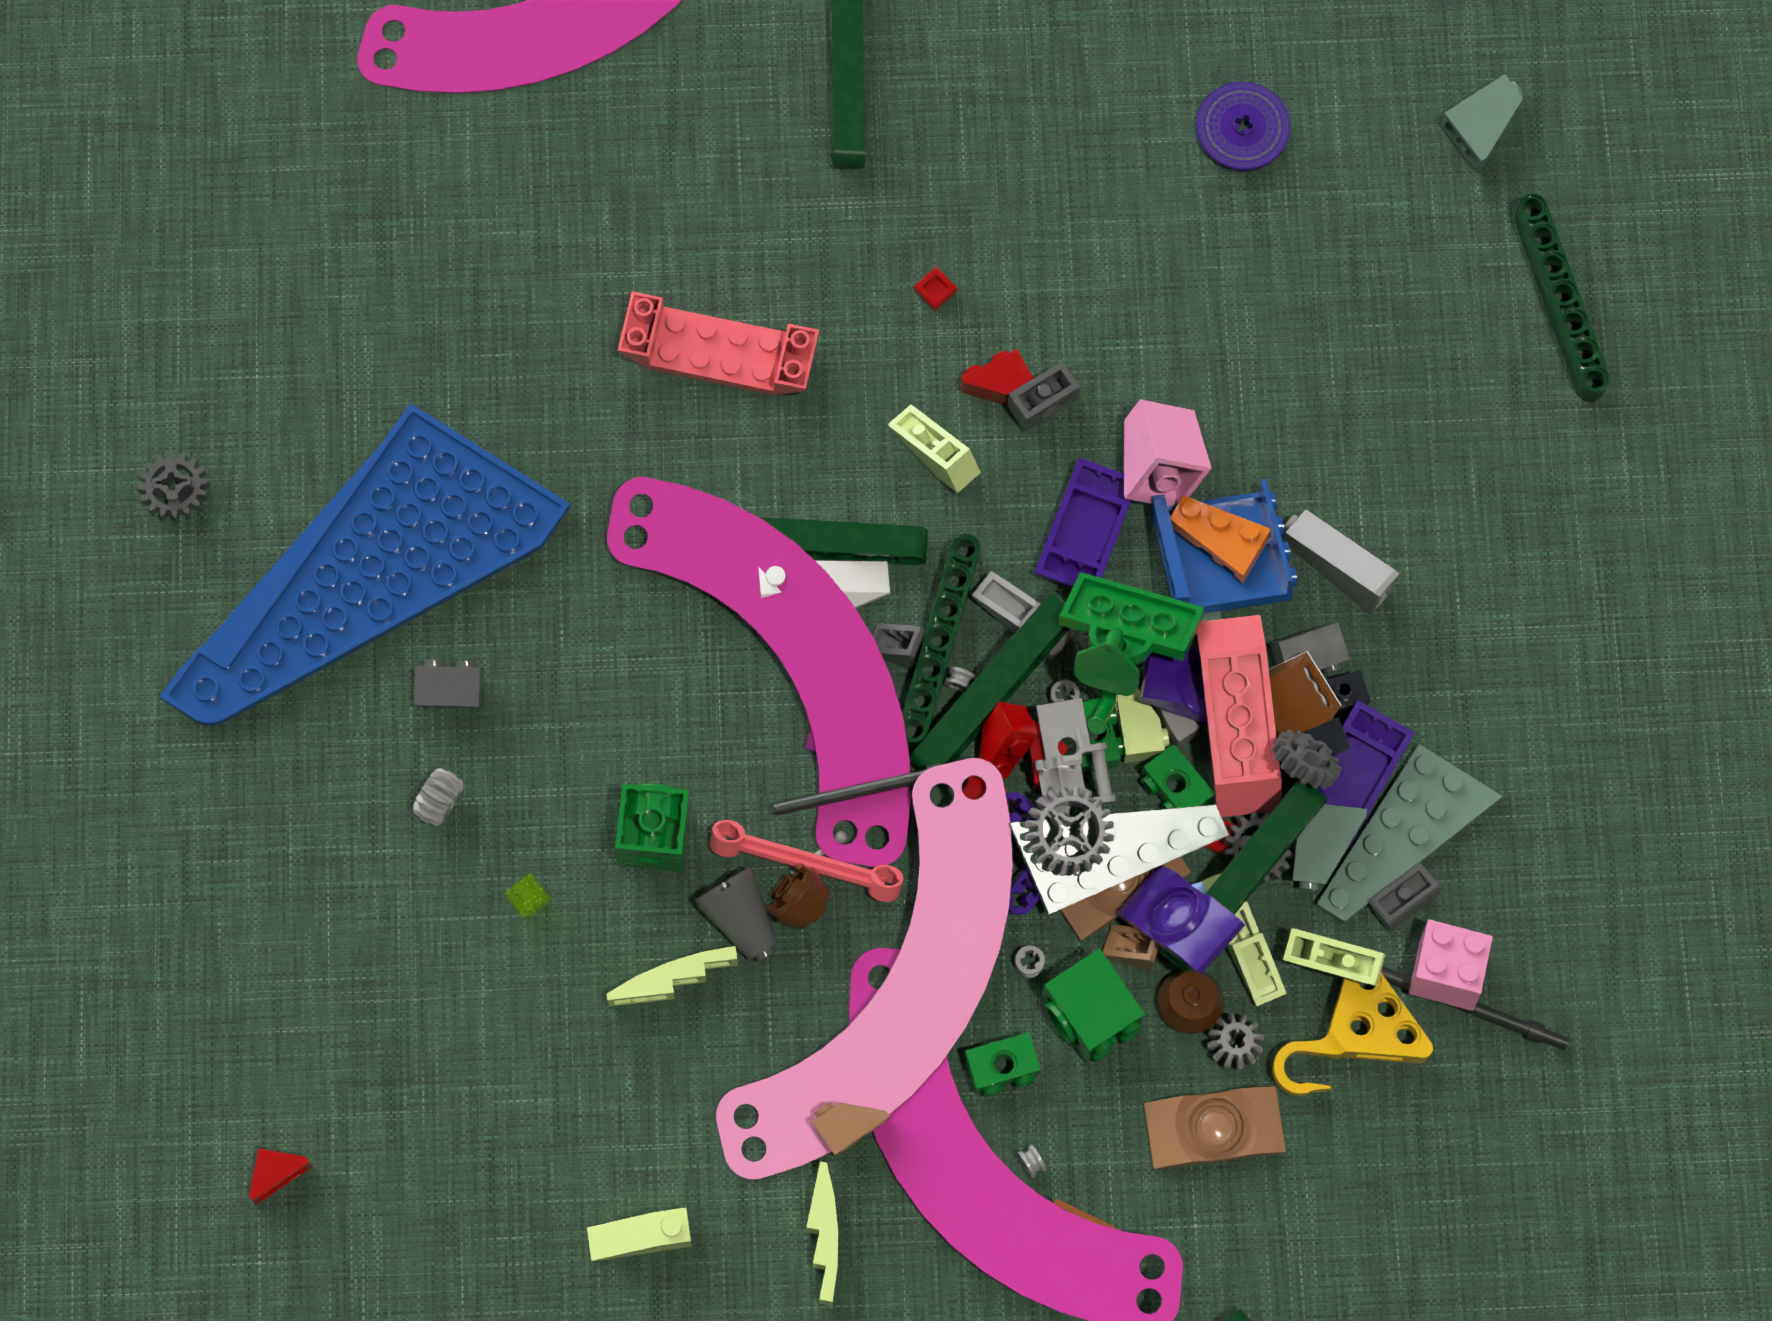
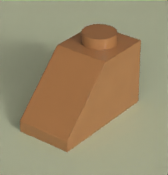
[812,1102,890,1157]

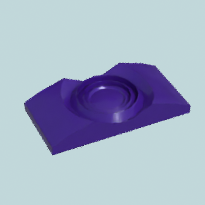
[1034,458,1132,588]
[1139,647,1208,725]
[1317,700,1415,846]
[1116,865,1245,975]

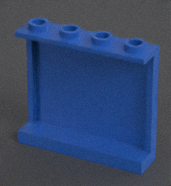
[1151,479,1297,613]

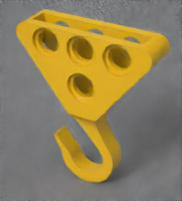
[1272,972,1433,1096]

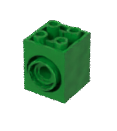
[615,783,691,873]
[1041,948,1145,1063]

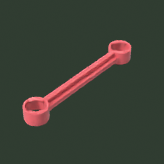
[709,820,903,902]

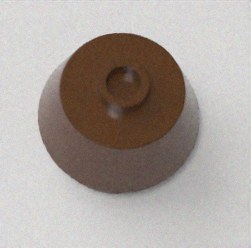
[765,863,830,930]
[1158,969,1224,1034]

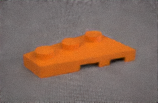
[1170,495,1271,583]

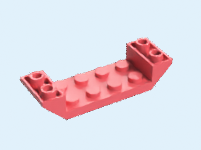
[618,291,819,395]
[1196,615,1282,817]

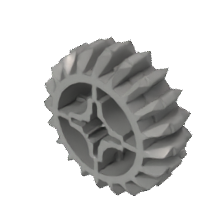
[1025,786,1115,876]

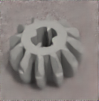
[413,768,463,826]
[1207,1013,1264,1070]

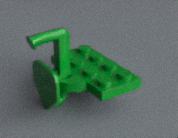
[1059,572,1205,734]

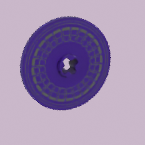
[1196,82,1290,171]

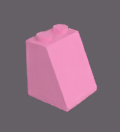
[1124,399,1212,506]

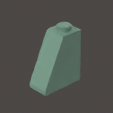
[1440,74,1523,173]
[1293,804,1367,890]

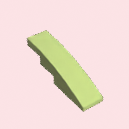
[1200,872,1287,1006]
[607,946,738,1007]
[806,1161,838,1306]

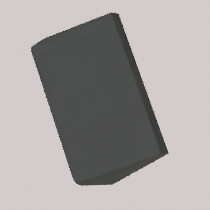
[1368,862,1441,932]

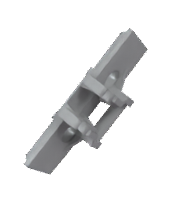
[1035,698,1117,817]

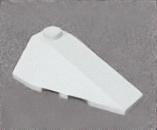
[759,561,890,608]

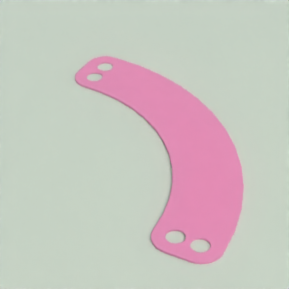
[716,758,1013,1179]

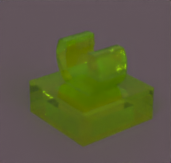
[504,873,551,921]

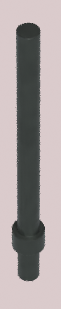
[773,763,940,816]
[1381,966,1569,1050]

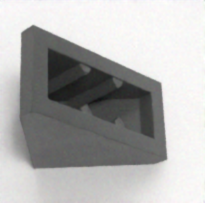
[872,623,925,671]

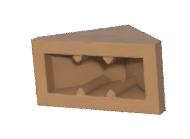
[1103,925,1159,972]

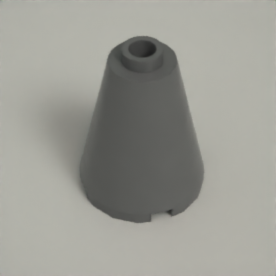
[694,866,777,962]

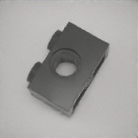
[1007,362,1080,432]

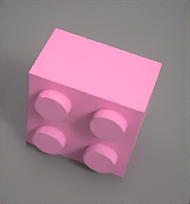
[1409,919,1493,1011]

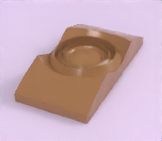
[1060,856,1191,942]
[1143,1086,1286,1170]

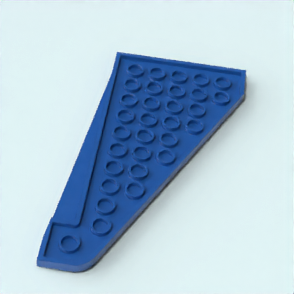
[160,403,571,726]

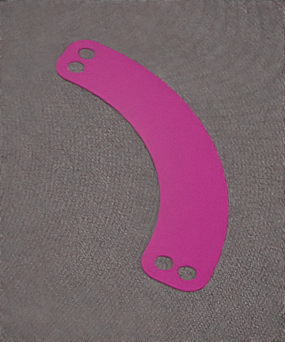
[357,0,682,93]
[607,477,911,867]
[849,948,1183,1321]

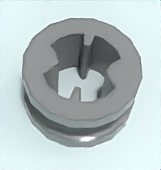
[944,667,976,693]
[1050,679,1080,703]
[1015,946,1045,978]
[1017,1145,1047,1179]

